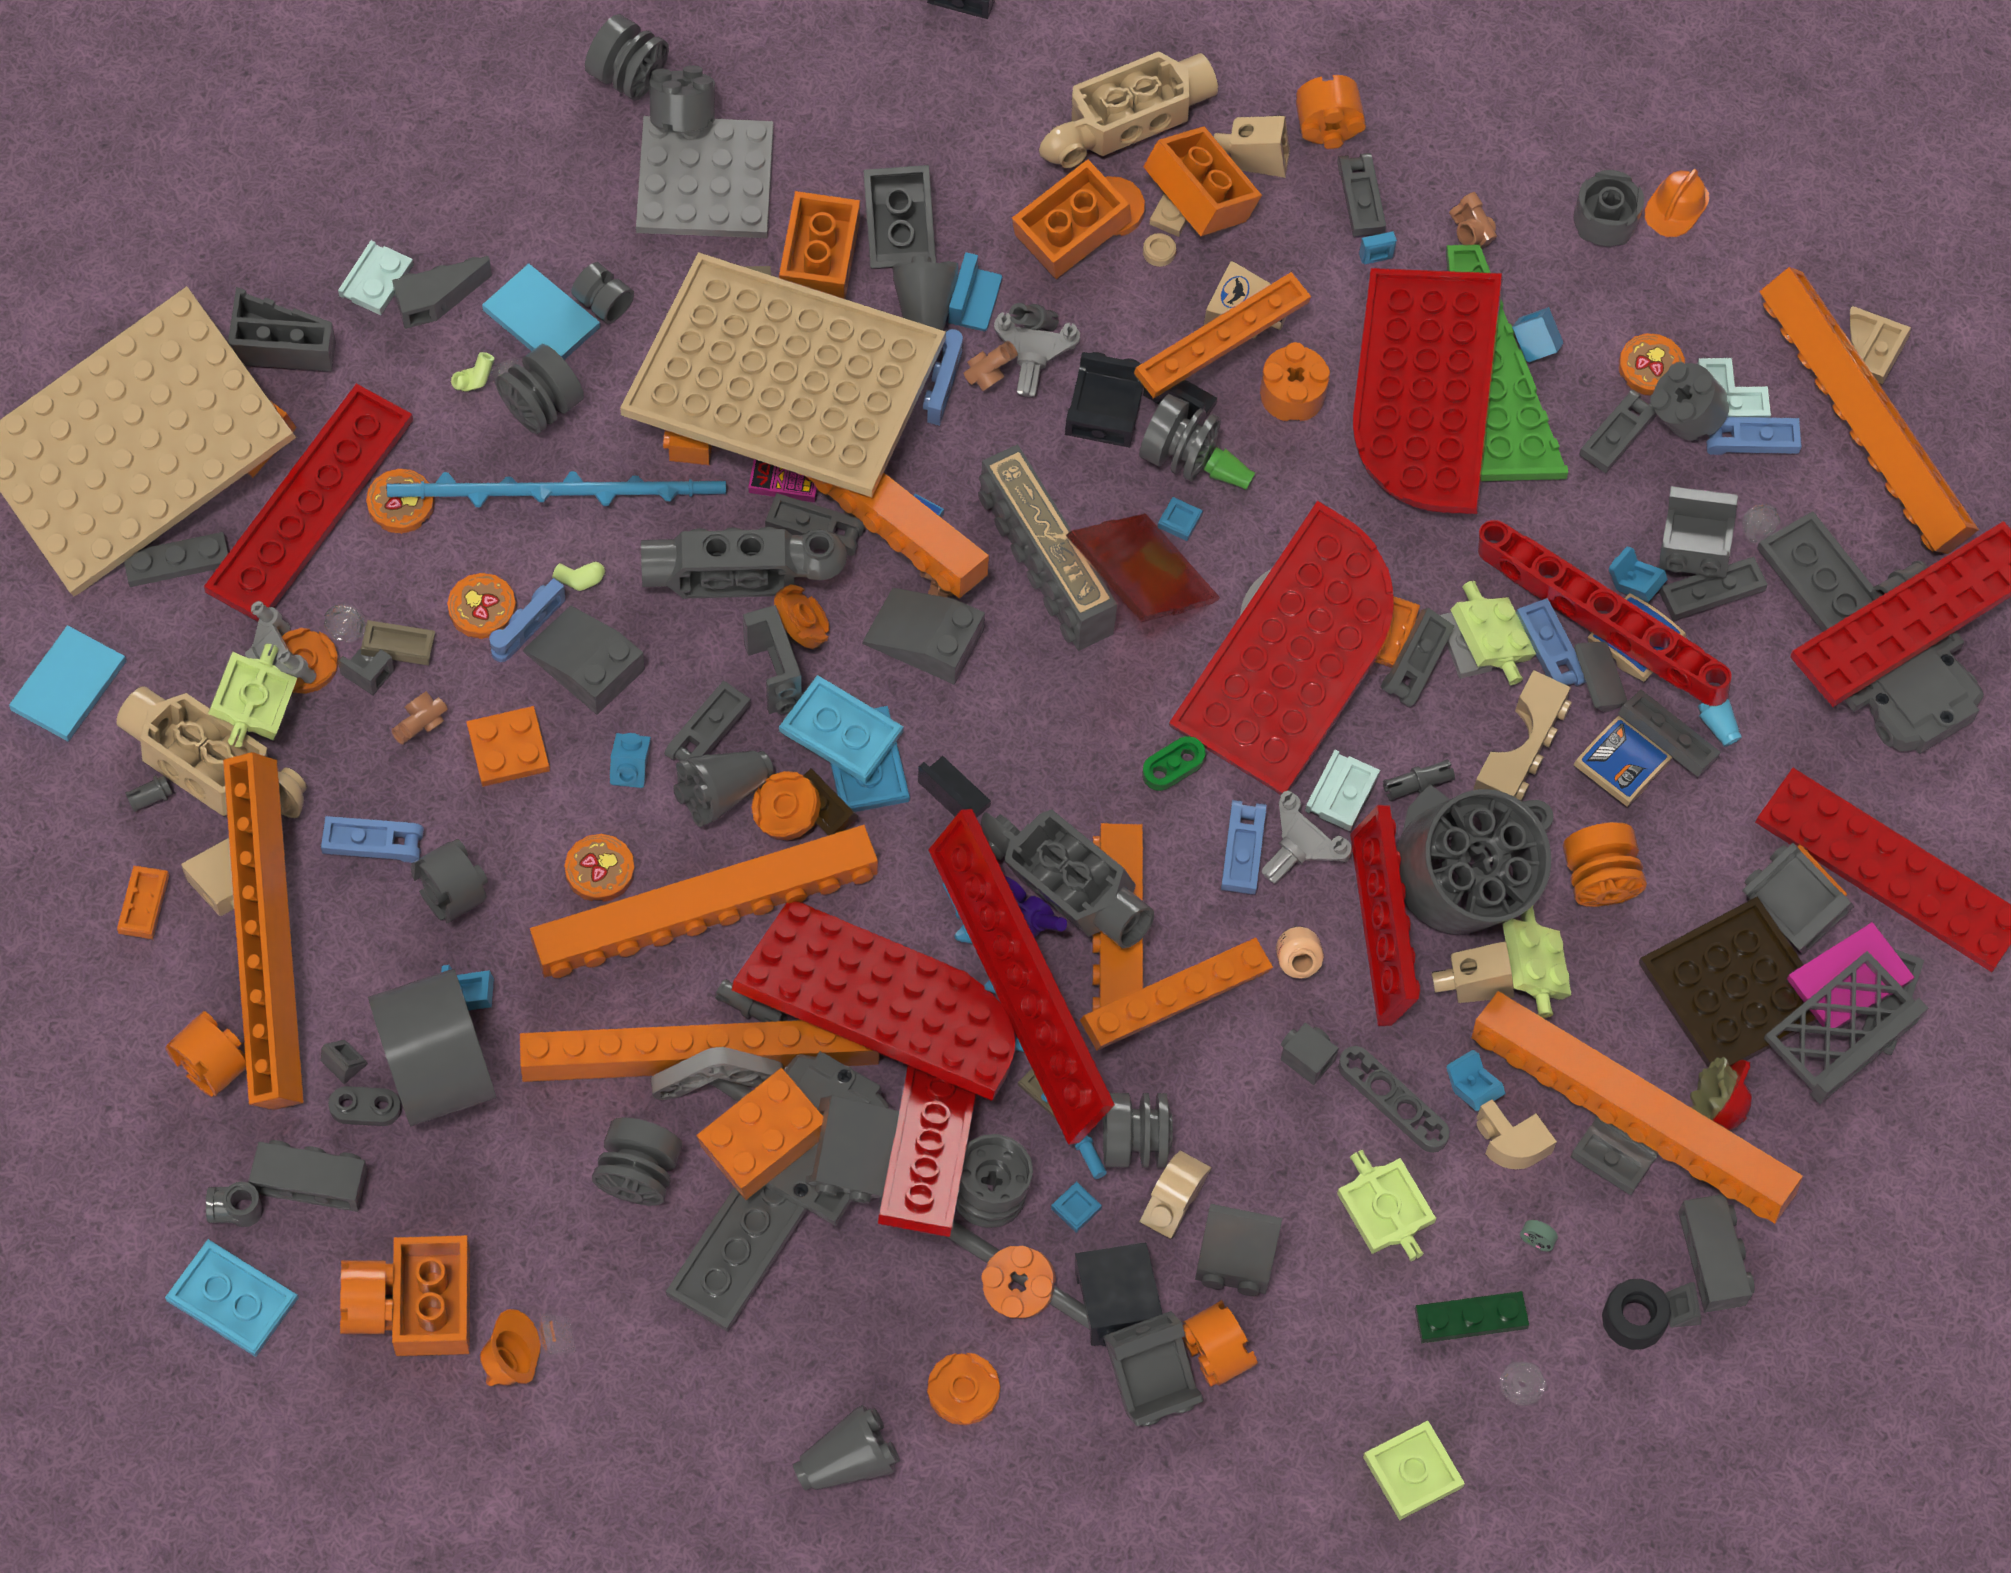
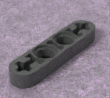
[1338,1046,1450,1153]

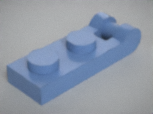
[923,329,963,426]
[1706,417,1801,455]
[489,578,566,662]
[1516,598,1586,686]
[1221,800,1267,894]
[321,816,424,863]

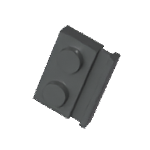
[1570,1116,1658,1195]

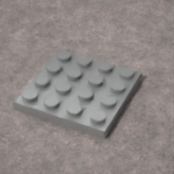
[636,116,773,238]

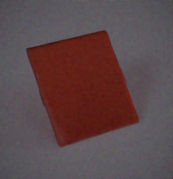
[1066,513,1220,623]

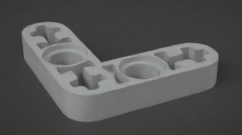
[651,1047,784,1100]

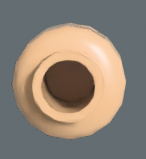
[1276,927,1324,979]

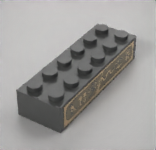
[978,444,1117,651]

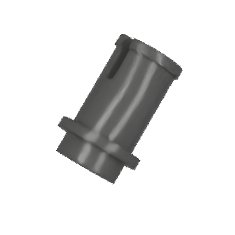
[125,775,173,812]

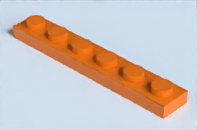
[1134,272,1311,398]
[1080,938,1273,1051]

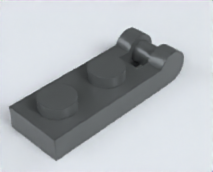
[1337,153,1386,236]
[1579,390,1657,473]
[765,493,865,556]
[1381,608,1454,707]
[664,680,751,761]

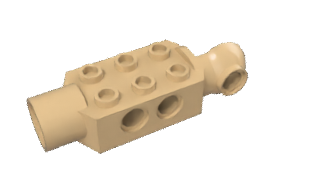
[1039,51,1218,168]
[117,686,307,818]

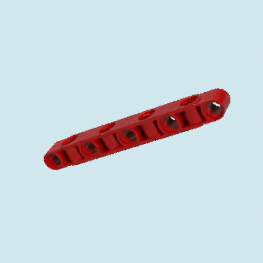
[1478,520,1732,706]

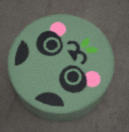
[1520,1220,1558,1251]

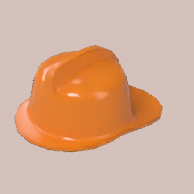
[1645,169,1709,237]
[480,1309,541,1386]

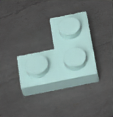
[1697,358,1771,418]

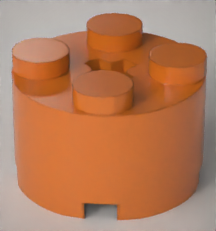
[1296,75,1366,149]
[1260,342,1330,421]
[165,1011,246,1097]
[340,1260,393,1334]
[1182,1300,1258,1387]

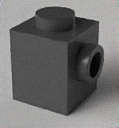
[1281,1022,1339,1085]

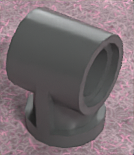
[206,1181,263,1227]

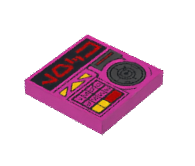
[748,459,817,503]

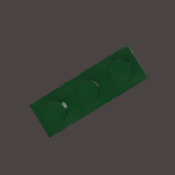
[1415,1291,1529,1343]

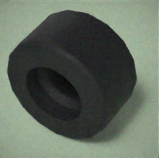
[1602,1279,1671,1350]

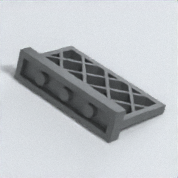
[1764,951,1928,1104]

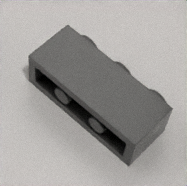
[248,1140,368,1212]
[1678,1194,1755,1313]

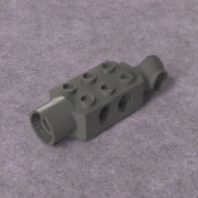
[641,527,848,599]
[980,809,1154,948]

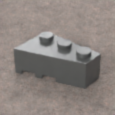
[228,287,336,371]

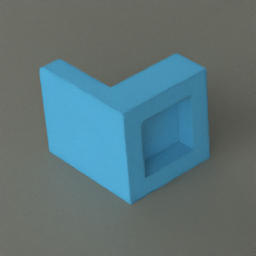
[1512,307,1563,362]

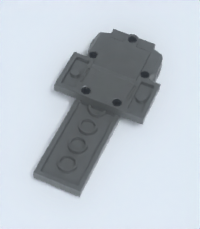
[1757,511,1984,754]
[666,1051,889,1332]

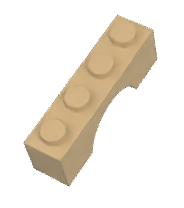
[1473,670,1572,801]

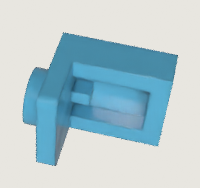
[1609,546,1668,602]
[610,733,651,788]
[441,965,494,1011]
[1446,1050,1506,1111]

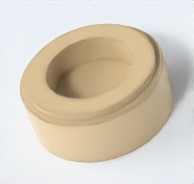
[1143,233,1176,267]

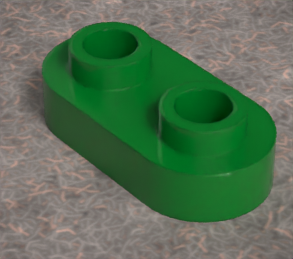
[1142,736,1205,791]

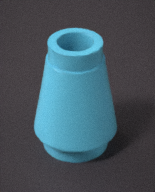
[1698,699,1742,747]

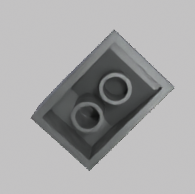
[863,165,936,269]
[862,588,985,685]
[523,606,645,715]
[1195,1204,1282,1296]

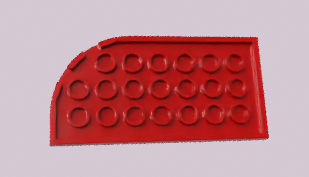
[1353,268,1503,514]
[1169,501,1394,795]
[732,901,1015,1101]

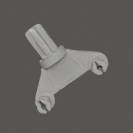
[994,312,1080,397]
[245,601,316,683]
[1261,791,1352,884]

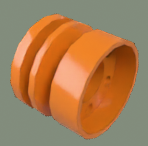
[1563,822,1647,907]

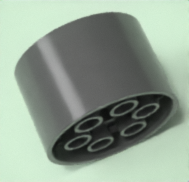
[1396,789,1551,935]
[368,969,497,1127]

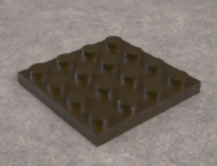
[1639,896,1819,1068]

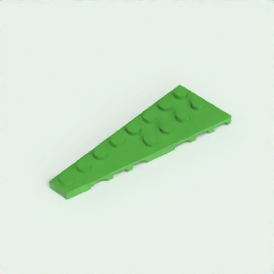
[1446,245,1568,481]

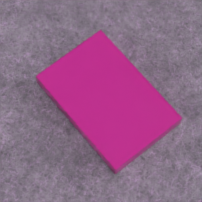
[1787,922,1915,1028]

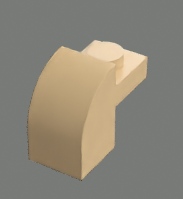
[1477,1099,1557,1169]
[1140,1151,1211,1239]

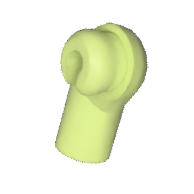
[451,352,494,391]
[552,562,605,591]

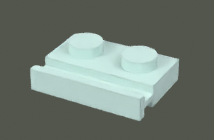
[338,240,414,315]
[1305,750,1380,832]

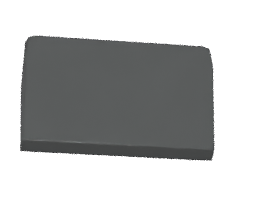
[1574,641,1628,712]

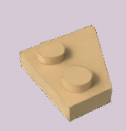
[1850,306,1911,384]

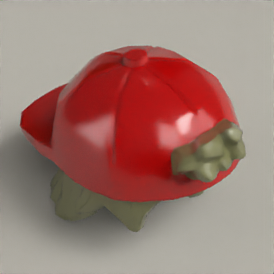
[1690,1057,1752,1131]

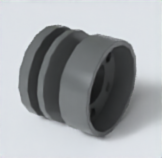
[585,14,669,101]
[495,344,584,434]
[1139,394,1221,481]
[1103,1093,1173,1168]
[592,1117,682,1206]
[956,1134,1033,1228]

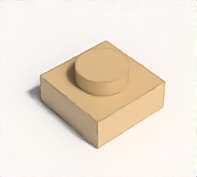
[1150,194,1188,237]

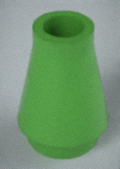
[1204,447,1255,490]

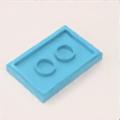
[482,264,600,360]
[9,625,127,742]
[779,675,904,784]
[165,1239,298,1357]

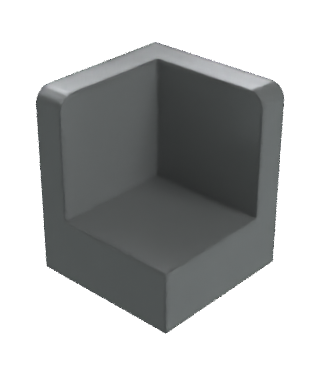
[338,649,394,695]

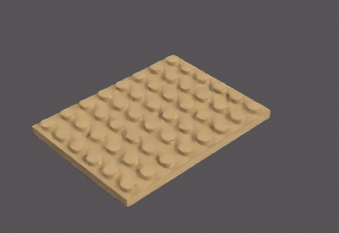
[620,252,946,497]
[0,286,296,596]

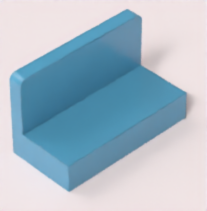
[948,252,1002,331]

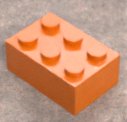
[1143,126,1262,236]
[1012,159,1132,279]
[779,191,860,299]
[696,1067,823,1200]
[392,1235,470,1356]

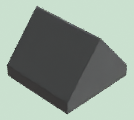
[320,1040,368,1084]
[1665,1282,1701,1328]

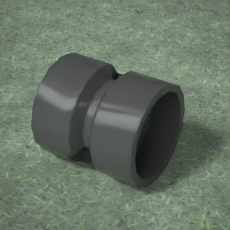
[571,262,634,324]

